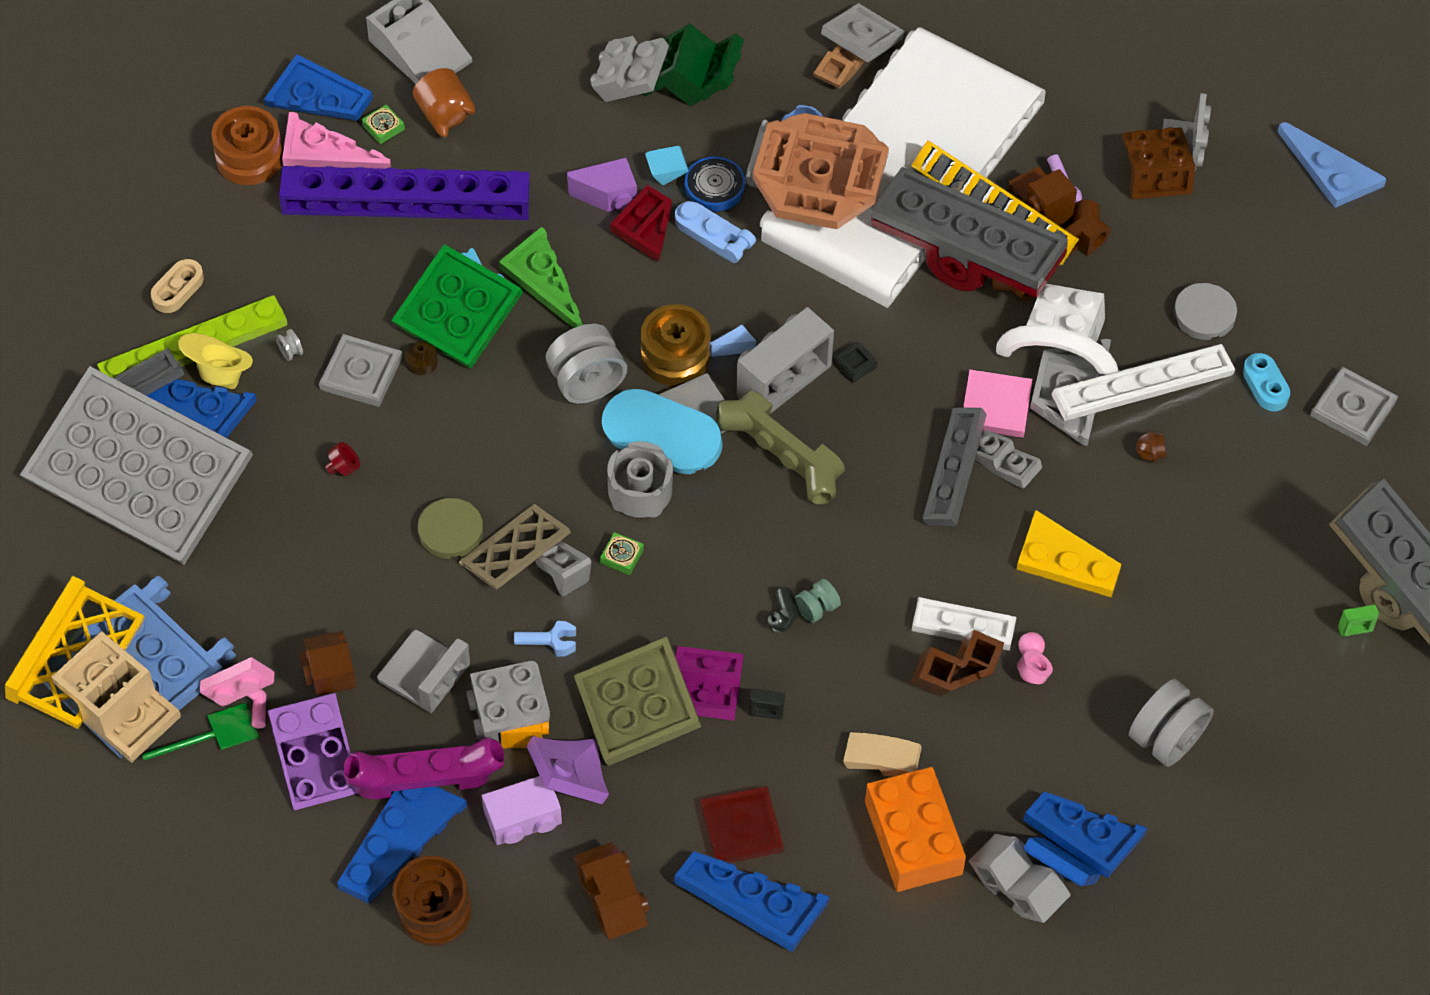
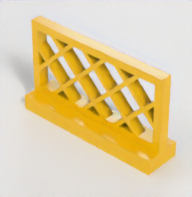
[5,576,145,729]

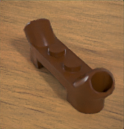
[991,199,1111,302]

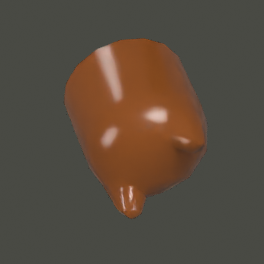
[413,68,476,138]

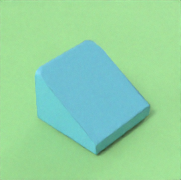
[645,146,689,185]

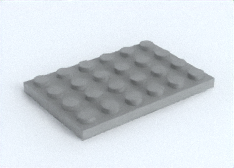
[20,366,253,565]

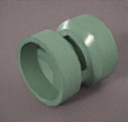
[795,578,841,624]

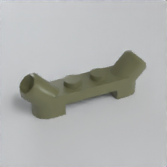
[716,390,845,505]

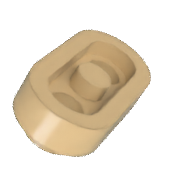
[151,259,204,313]

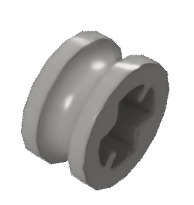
[276,329,303,361]

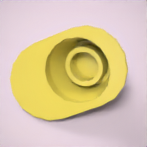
[178,333,253,389]

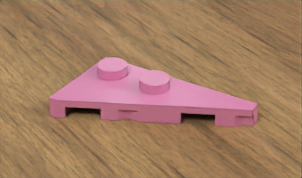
[282,112,391,169]

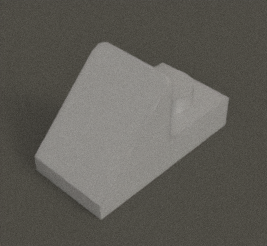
[535,541,591,597]

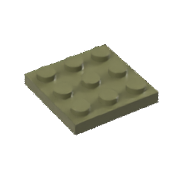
[574,637,702,766]

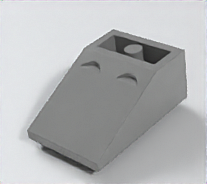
[366,0,472,84]

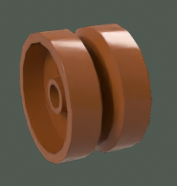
[211,106,283,186]

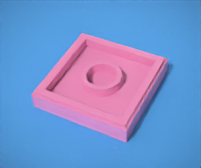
[963,370,1033,438]

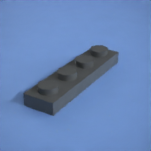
[923,408,987,526]

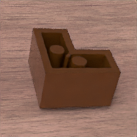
[1007,166,1077,229]

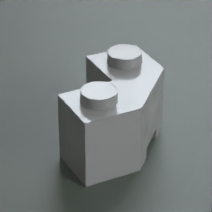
[969,834,1071,923]

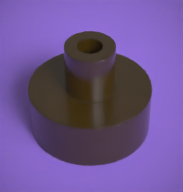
[405,342,438,375]

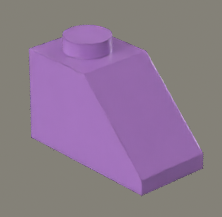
[567,158,637,212]

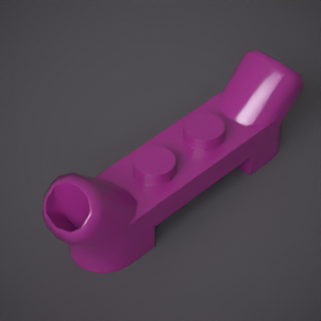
[344,737,504,799]

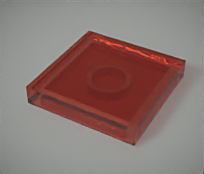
[701,786,784,863]

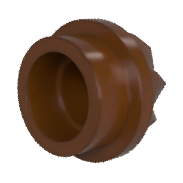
[1136,430,1167,463]

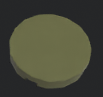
[418,498,483,559]

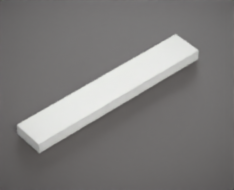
[1051,344,1235,421]

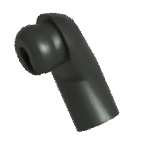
[768,587,799,633]

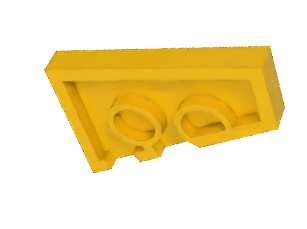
[1016,510,1122,598]

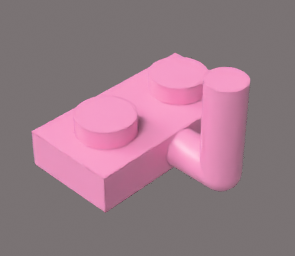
[200,657,274,729]

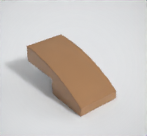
[813,44,865,89]

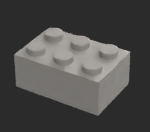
[736,307,834,414]

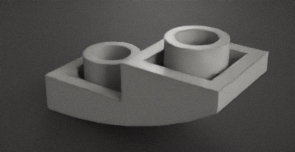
[975,430,1042,489]

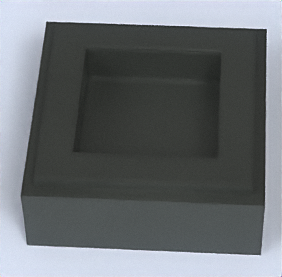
[833,341,878,383]
[749,689,785,720]

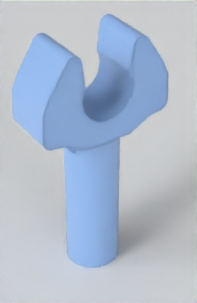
[514,621,576,657]

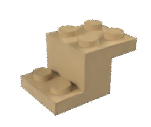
[52,631,181,763]

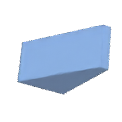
[710,325,756,357]

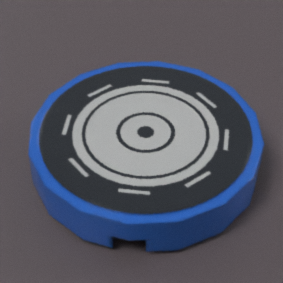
[684,156,745,212]

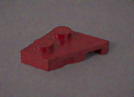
[610,184,672,262]

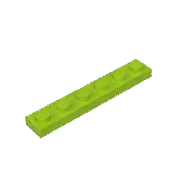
[97,295,287,378]

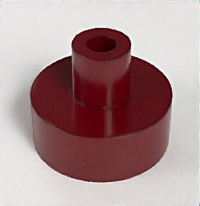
[326,442,360,476]

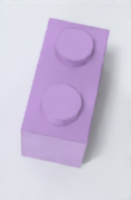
[482,776,562,845]

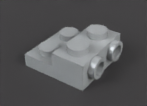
[591,36,669,102]

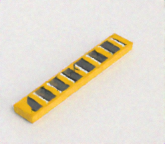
[911,140,1079,265]

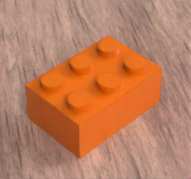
[865,767,966,892]

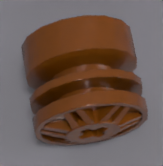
[393,856,472,946]

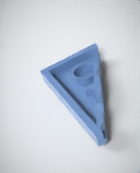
[1278,122,1386,208]

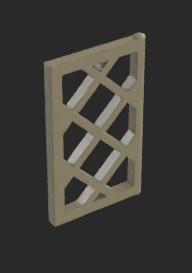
[459,504,571,590]

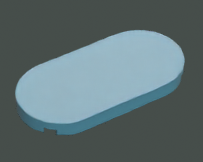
[602,389,723,474]

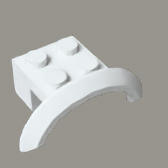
[996,284,1118,374]

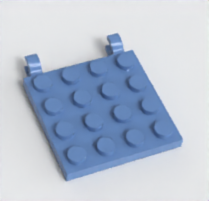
[40,576,236,759]

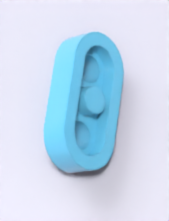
[1243,353,1290,411]

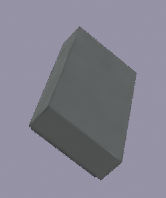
[113,348,185,396]

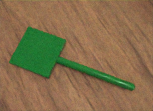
[142,703,260,760]

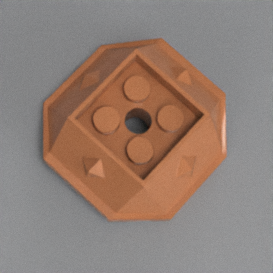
[753,113,889,229]

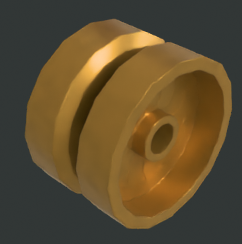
[641,304,711,387]

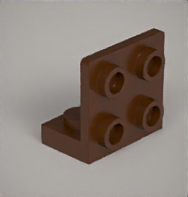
[1122,127,1196,199]

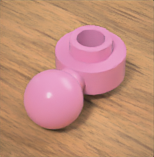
[1017,632,1053,685]

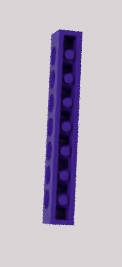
[279,165,530,220]

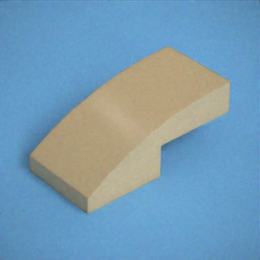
[843,732,922,777]

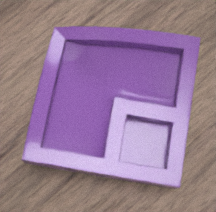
[526,736,609,804]

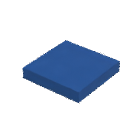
[1023,837,1101,886]

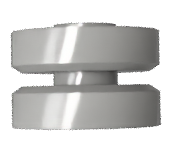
[546,324,627,404]
[1128,679,1214,767]

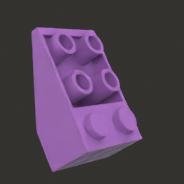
[268,693,358,810]

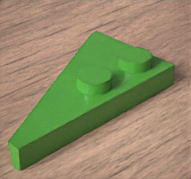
[499,227,583,328]

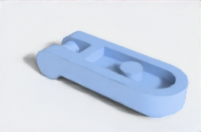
[675,201,756,263]

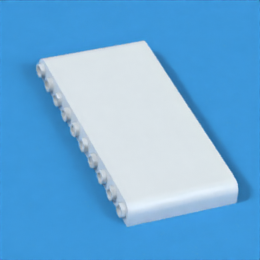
[760,27,1046,308]

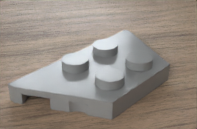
[1030,339,1111,446]

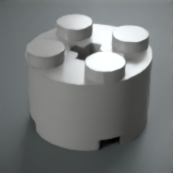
[607,441,673,518]

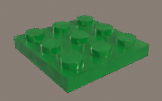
[391,244,523,369]

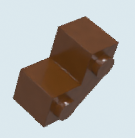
[299,630,357,697]
[910,630,1004,697]
[573,842,649,940]

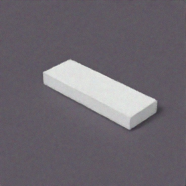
[912,597,1016,651]

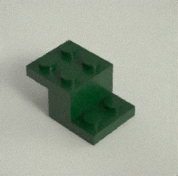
[643,23,744,106]

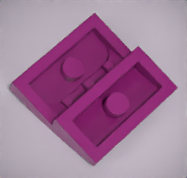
[676,646,744,721]

